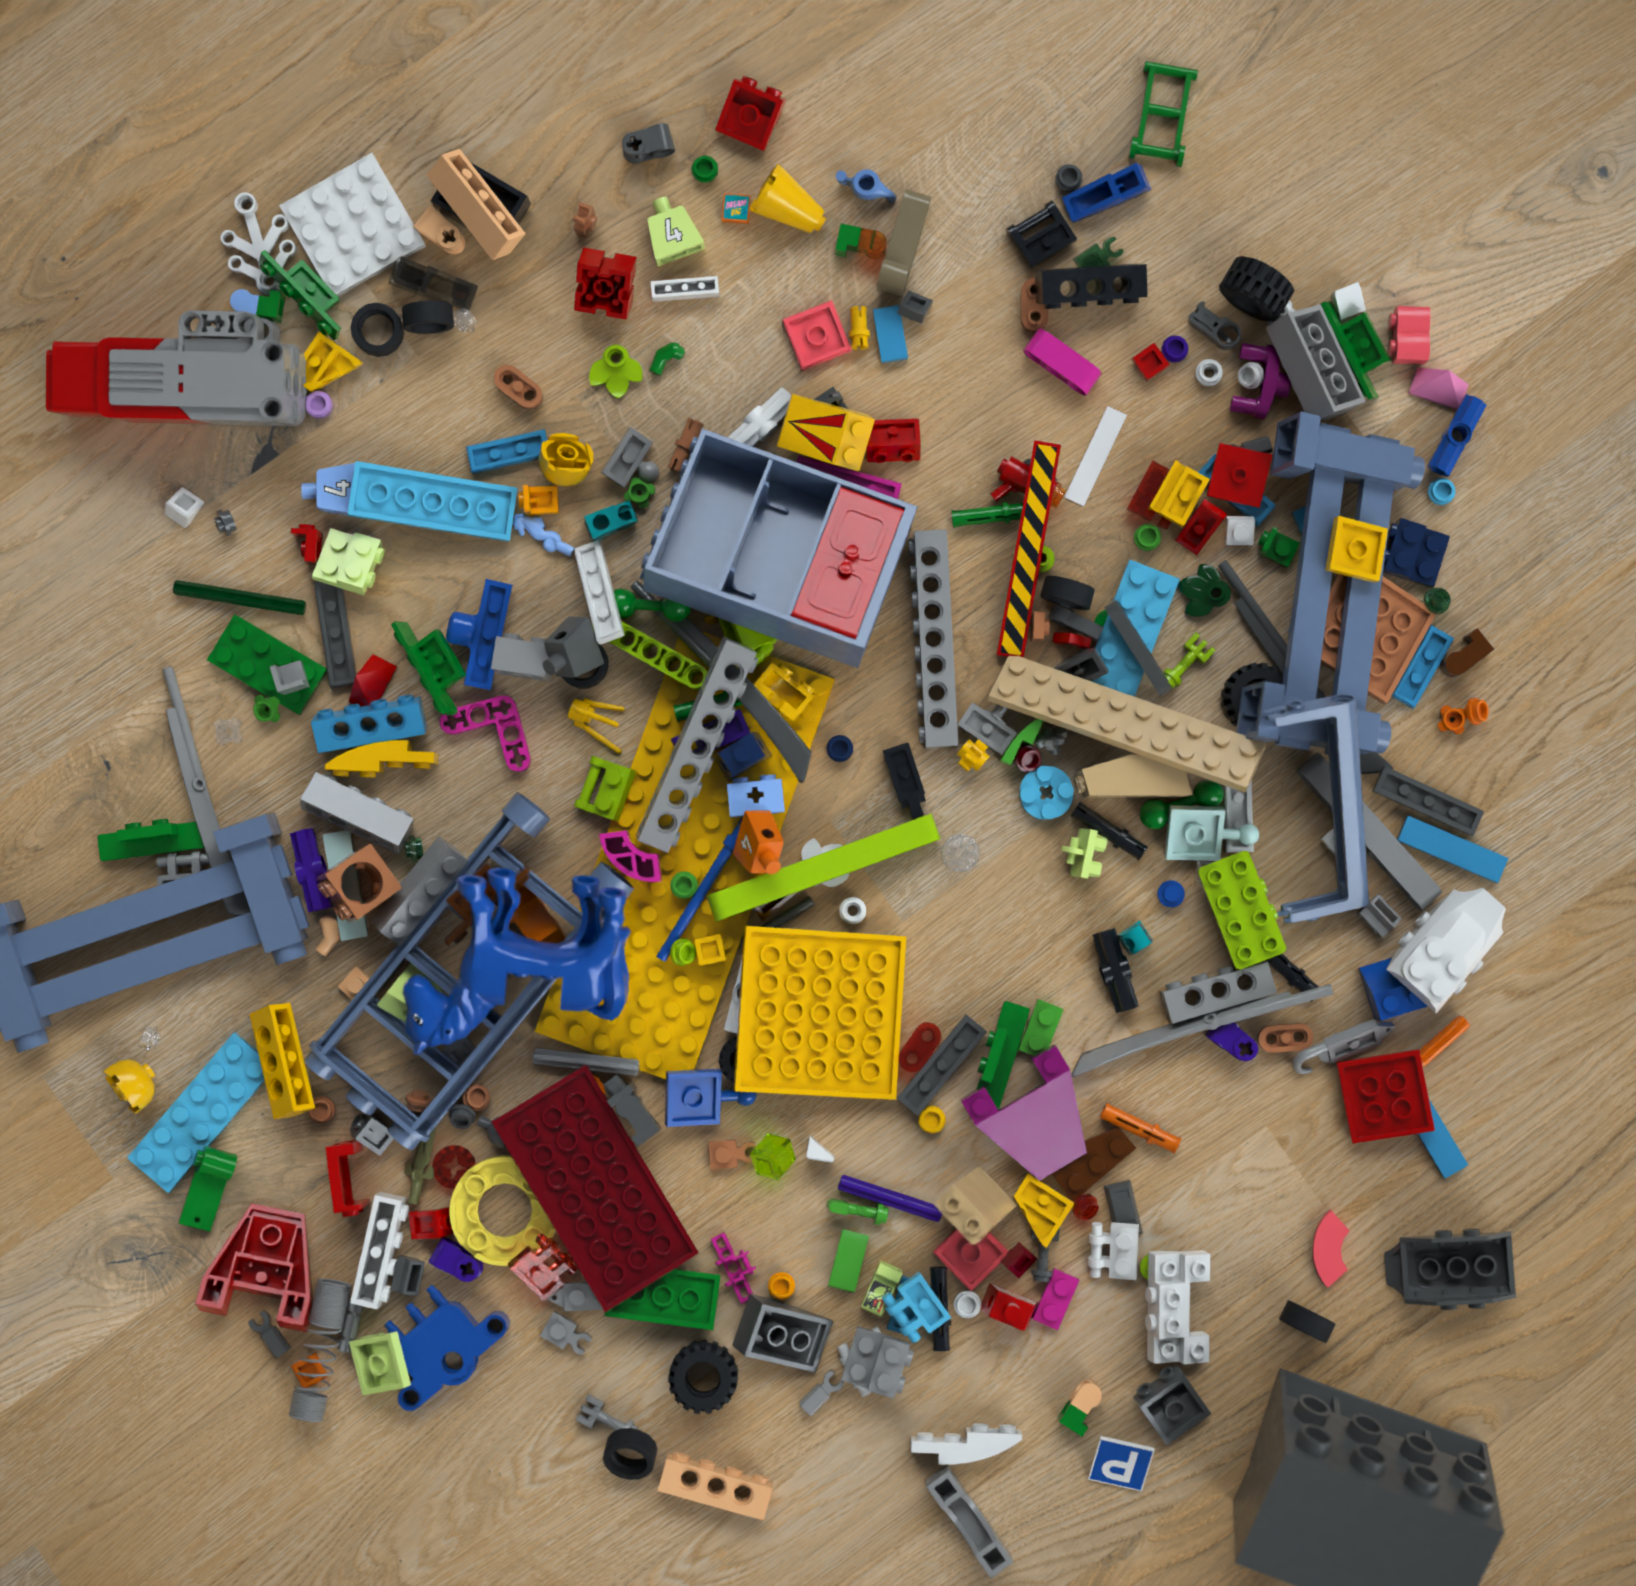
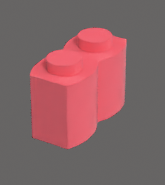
[1388,306,1430,365]

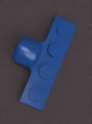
[446,579,512,691]

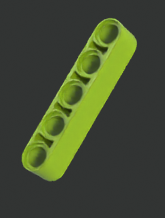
[592,621,708,692]

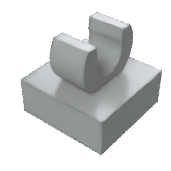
[442,1037,476,1067]

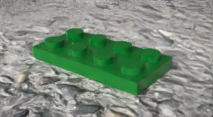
[207,614,327,716]
[604,1269,721,1330]

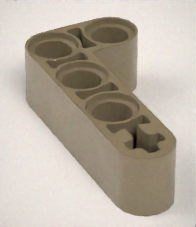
[877,190,931,297]

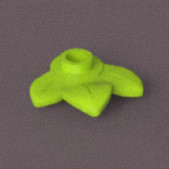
[589,345,643,399]

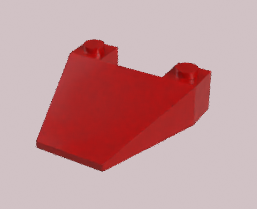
[195,1203,313,1333]

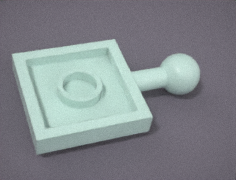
[1164,805,1259,861]

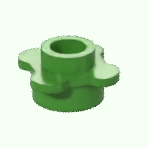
[624,477,655,509]
[253,695,281,722]

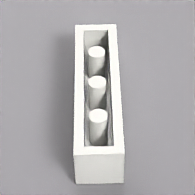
[651,276,719,302]

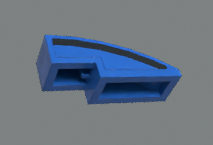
[1062,162,1152,223]

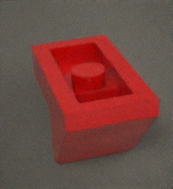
[1175,499,1227,555]

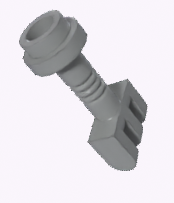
[576,1394,638,1431]

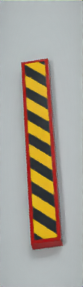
[997,440,1061,658]

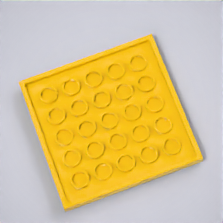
[733,926,907,1100]

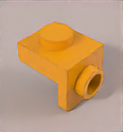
[519,485,559,516]

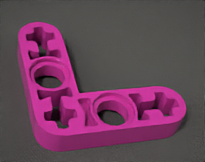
[439,695,531,772]

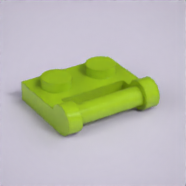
[574,756,636,822]

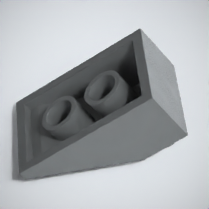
[732,1294,833,1372]

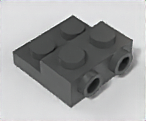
[1133,1365,1211,1445]

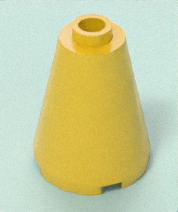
[749,163,826,233]

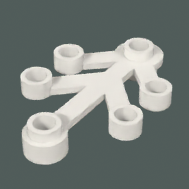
[220,192,297,295]

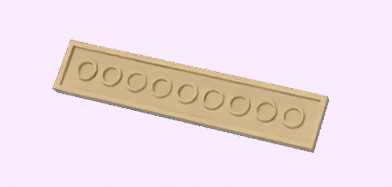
[989,656,1266,793]

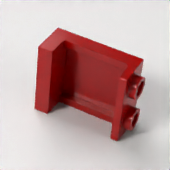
[325,1140,370,1217]

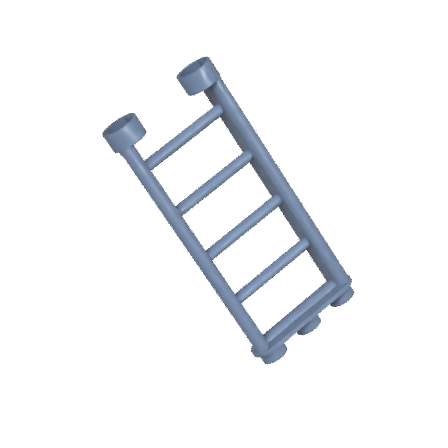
[304,792,634,1150]

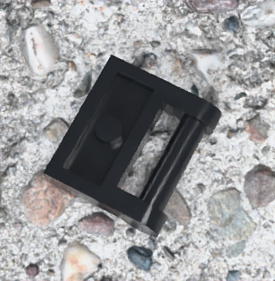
[1006,200,1077,269]

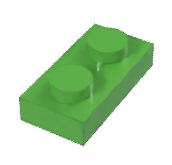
[1018,999,1064,1056]

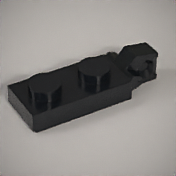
[883,743,926,820]

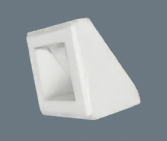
[1330,282,1366,321]
[164,487,204,528]
[806,1136,834,1163]

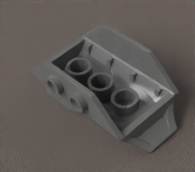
[1384,1229,1516,1310]

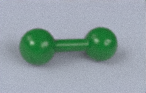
[614,588,691,622]
[1139,779,1224,830]

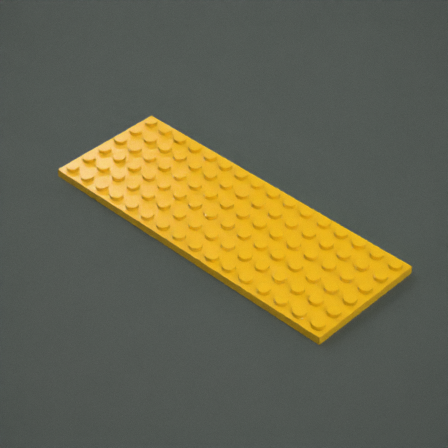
[534,632,835,1079]

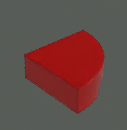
[1052,632,1091,649]

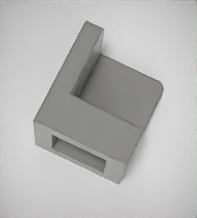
[270,660,310,695]

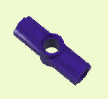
[290,828,332,913]

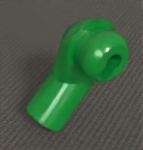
[649,342,685,376]

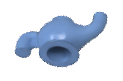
[836,169,896,203]

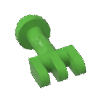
[827,1199,888,1225]

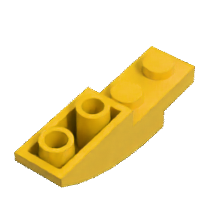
[325,740,438,778]

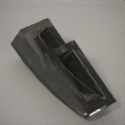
[388,256,478,312]

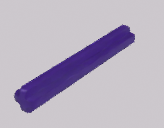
[838,1175,942,1222]

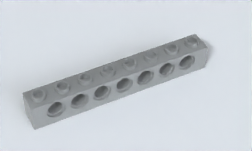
[909,529,958,749]
[636,636,758,853]

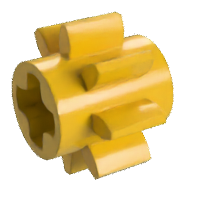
[956,739,990,772]

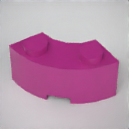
[599,831,662,883]

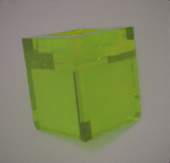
[750,1134,796,1180]

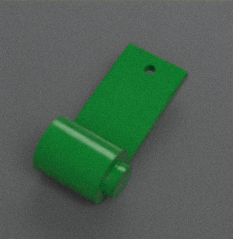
[178,1146,237,1232]

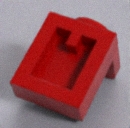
[290,524,323,565]
[408,1207,454,1240]

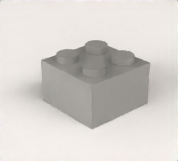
[491,633,552,682]

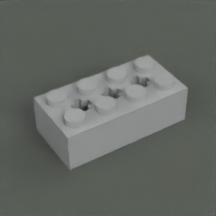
[1265,304,1366,422]

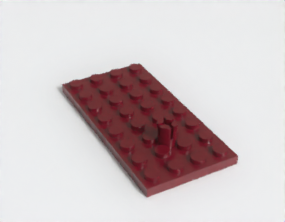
[491,1065,699,1312]

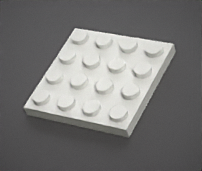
[279,153,426,297]

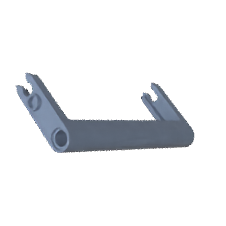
[1261,694,1369,923]

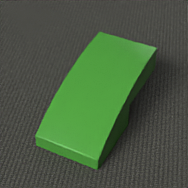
[1000,719,1043,766]
[828,1229,869,1293]

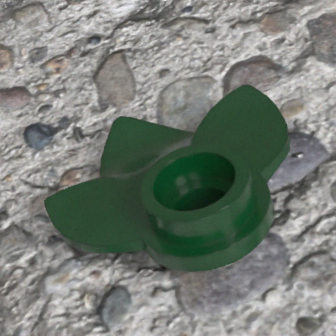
[1178,564,1231,617]

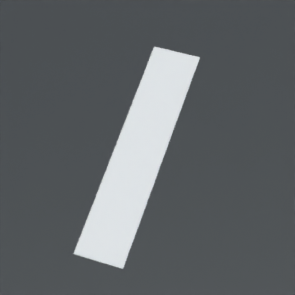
[1065,406,1127,506]

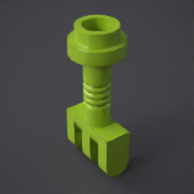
[1163,632,1216,688]

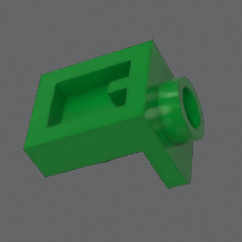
[1257,526,1300,568]

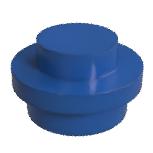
[1157,880,1185,907]

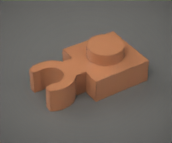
[573,202,597,238]
[708,1139,757,1169]

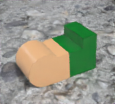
[1057,1380,1102,1437]

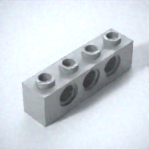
[1160,961,1277,1024]

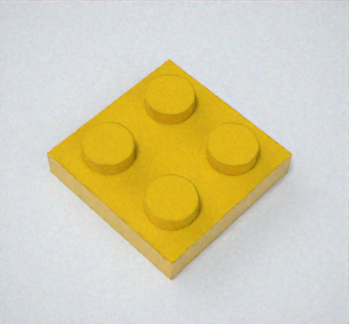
[1325,516,1388,583]

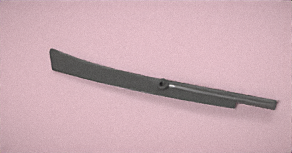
[1217,560,1393,774]
[631,581,812,783]

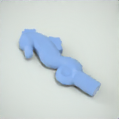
[513,513,575,557]

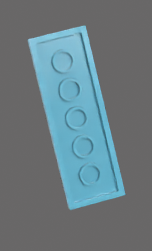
[347,461,518,542]
[1091,560,1180,697]
[127,1032,265,1193]

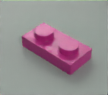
[1032,1268,1080,1330]

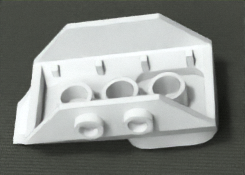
[1387,888,1506,1013]

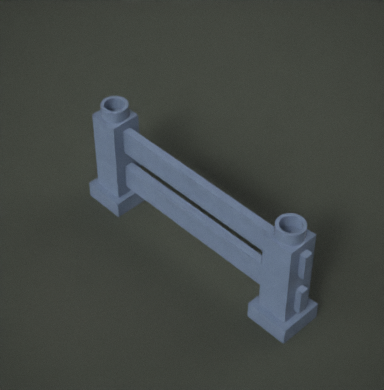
[1236,412,1425,755]
[0,813,310,1053]

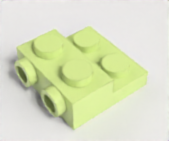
[312,528,385,596]
[349,1331,411,1396]

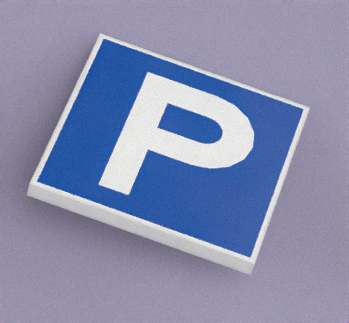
[1088,1436,1155,1492]

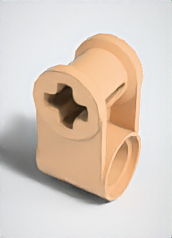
[413,206,466,255]

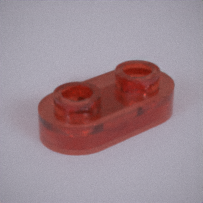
[899,1022,941,1072]

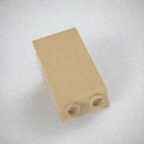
[1074,754,1192,798]
[934,1166,1017,1245]

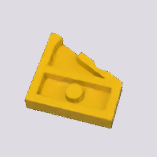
[304,332,363,392]
[1013,1173,1074,1248]

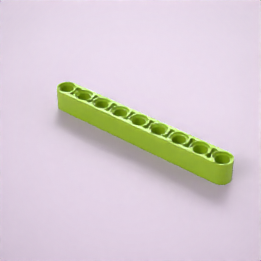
[706,814,941,922]

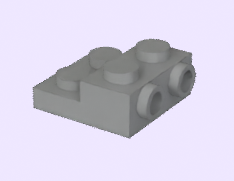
[841,1326,914,1399]

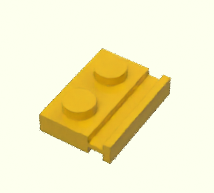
[1148,460,1210,527]

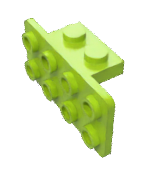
[1198,851,1286,969]

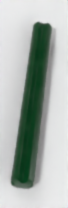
[173,580,306,615]

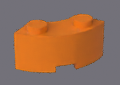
[510,885,567,944]

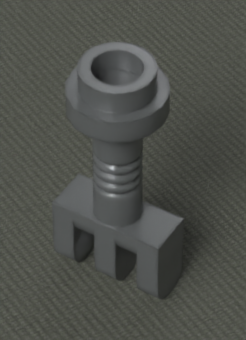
[1031,1227,1060,1282]

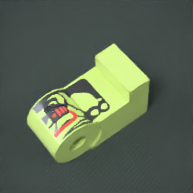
[861,1260,903,1317]

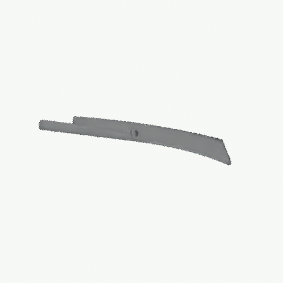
[162,667,251,916]
[1071,984,1334,1077]

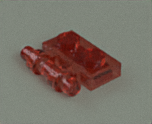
[1127,460,1171,530]
[508,1233,577,1301]

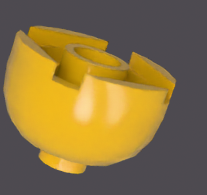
[539,433,594,487]
[102,1059,155,1114]

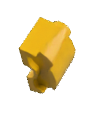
[754,662,814,722]

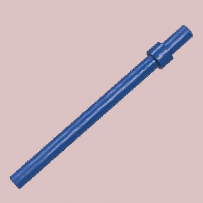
[656,817,743,962]

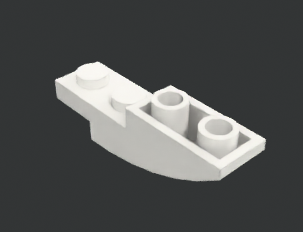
[910,1423,1022,1465]

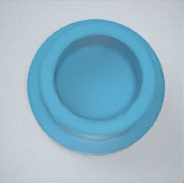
[1428,478,1455,505]

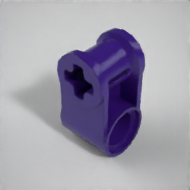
[1205,1023,1258,1061]
[428,1237,484,1282]

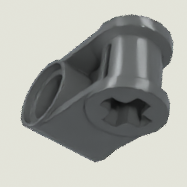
[622,123,676,164]

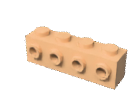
[427,149,526,260]

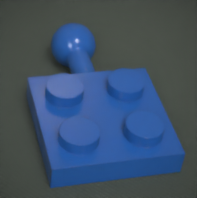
[665,1069,757,1127]

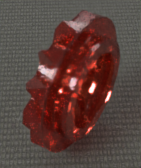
[432,1145,476,1189]

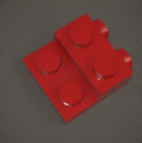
[715,75,787,151]

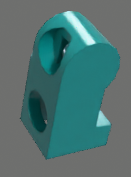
[584,501,638,542]
[1117,920,1153,956]

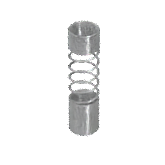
[288,1278,352,1422]

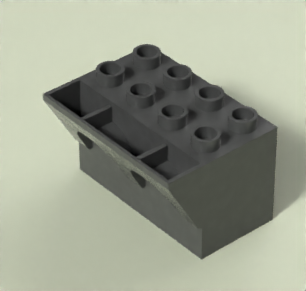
[1233,1368,1505,1586]

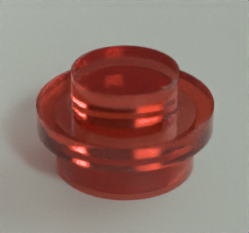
[1072,1194,1099,1221]

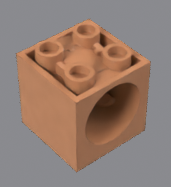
[316,843,402,923]

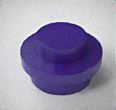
[1161,335,1189,363]

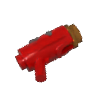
[990,456,1067,509]

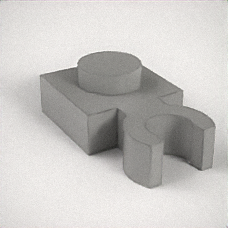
[540,1310,592,1355]

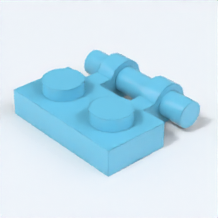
[881,1272,951,1343]

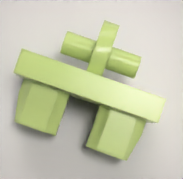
[1061,828,1108,879]

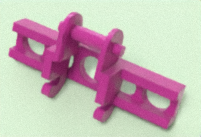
[711,1232,756,1304]

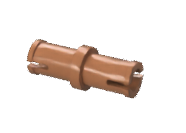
[667,417,704,473]

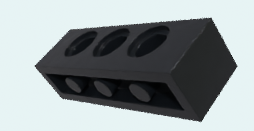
[1035,263,1148,309]

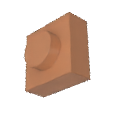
[1031,612,1050,642]

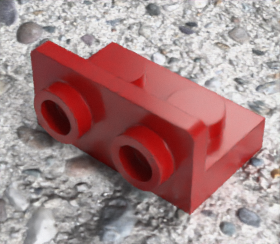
[867,418,921,463]

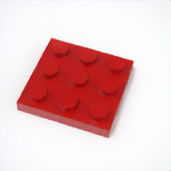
[1337,1049,1435,1144]

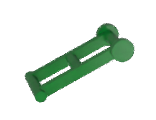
[1128,61,1198,167]

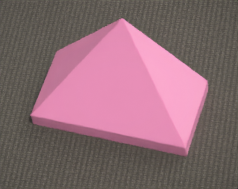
[1408,367,1468,410]

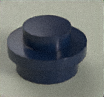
[826,735,853,762]

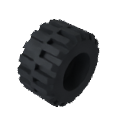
[1219,256,1294,322]
[1221,662,1284,726]
[668,1340,738,1414]

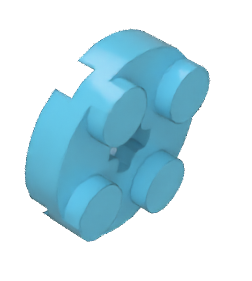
[1019,766,1074,820]

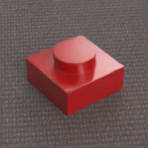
[1131,343,1170,382]

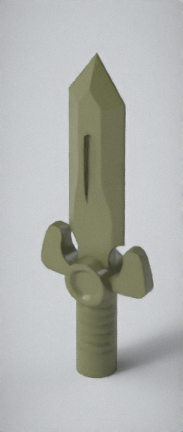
[404,1127,436,1205]

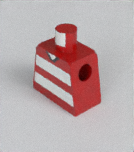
[981,1283,1038,1331]

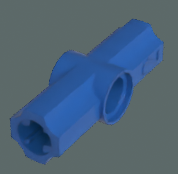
[1427,394,1487,477]

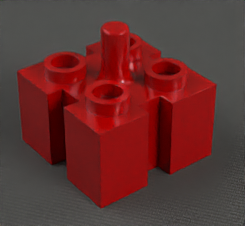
[574,247,637,320]

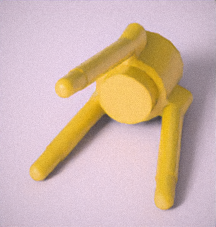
[568,698,625,754]

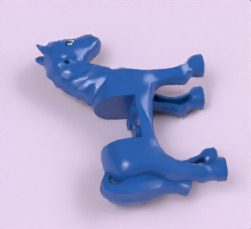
[403,868,631,1055]

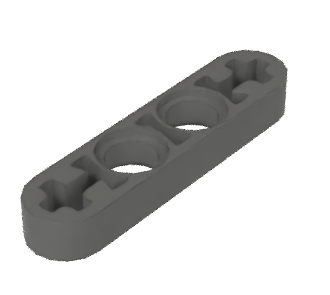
[1105,600,1173,696]

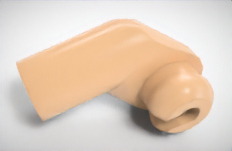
[316,915,340,957]

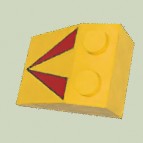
[776,394,875,471]

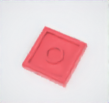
[782,300,852,371]
[933,1228,1008,1291]

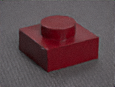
[1000,1242,1038,1278]

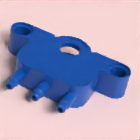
[384,1285,510,1411]

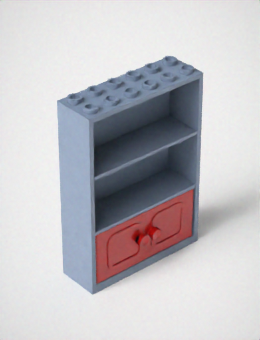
[640,429,918,668]

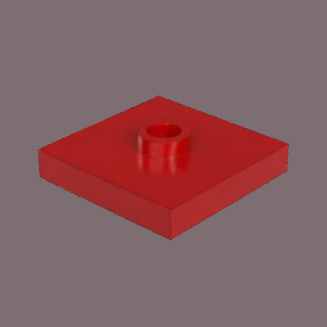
[1206,443,1273,508]

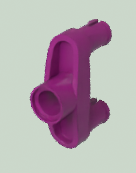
[1229,343,1291,420]

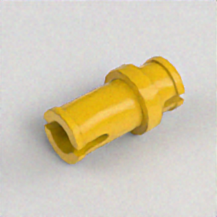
[849,306,870,350]

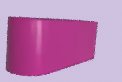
[1023,328,1102,396]

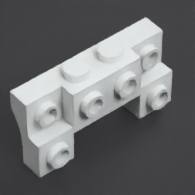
[1145,1250,1210,1364]

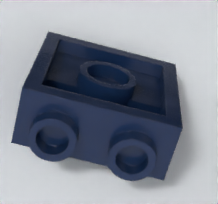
[1383,518,1450,588]

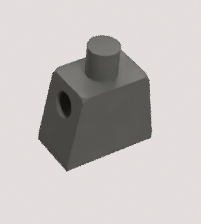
[542,616,604,677]

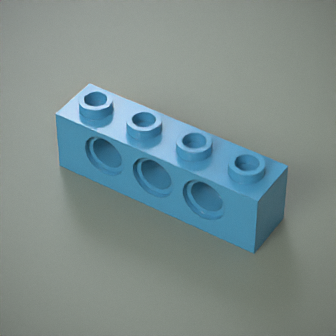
[311,694,427,753]

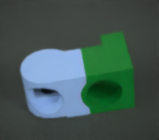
[230,289,286,323]

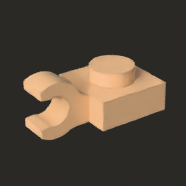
[338,966,381,1000]

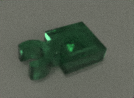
[1073,237,1124,281]

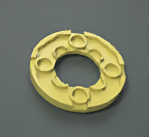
[449,1155,555,1266]

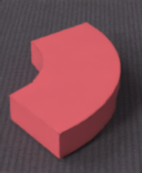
[1312,1209,1349,1288]

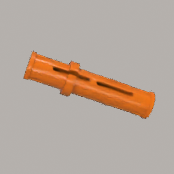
[1100,1103,1181,1154]

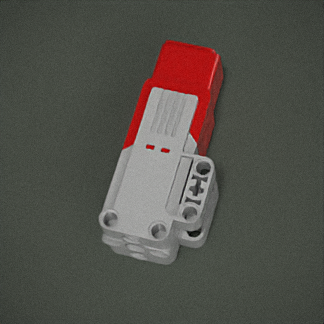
[46,310,307,427]

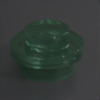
[1424,588,1451,614]
[404,835,423,863]

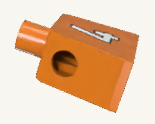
[733,810,784,874]

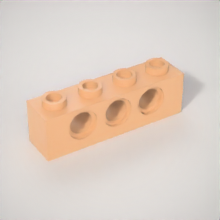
[658,1452,773,1521]

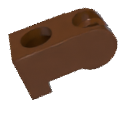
[1440,628,1494,677]

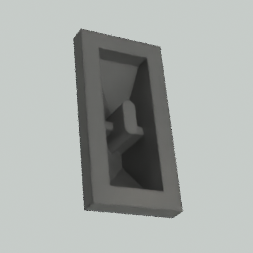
[1054,648,1109,681]

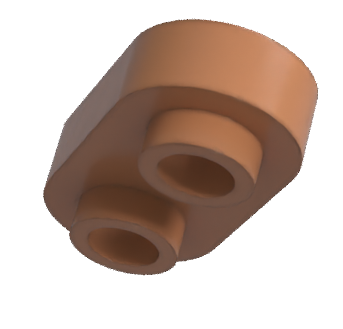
[1021,278,1048,333]
[494,365,543,410]
[1257,1023,1313,1053]

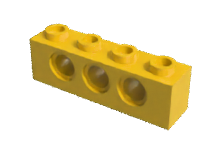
[249,1003,315,1120]

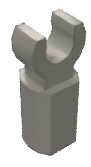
[798,1369,844,1416]

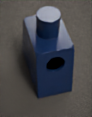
[714,732,772,782]

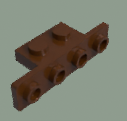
[444,862,530,946]

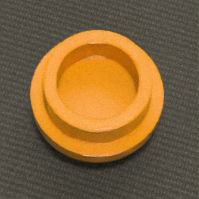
[768,1272,795,1300]

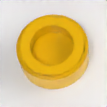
[918,1105,946,1133]

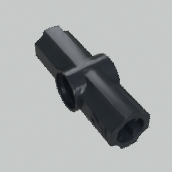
[1092,928,1139,1013]

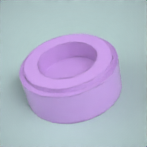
[305,391,333,419]

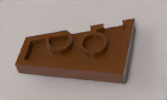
[1052,1126,1136,1201]

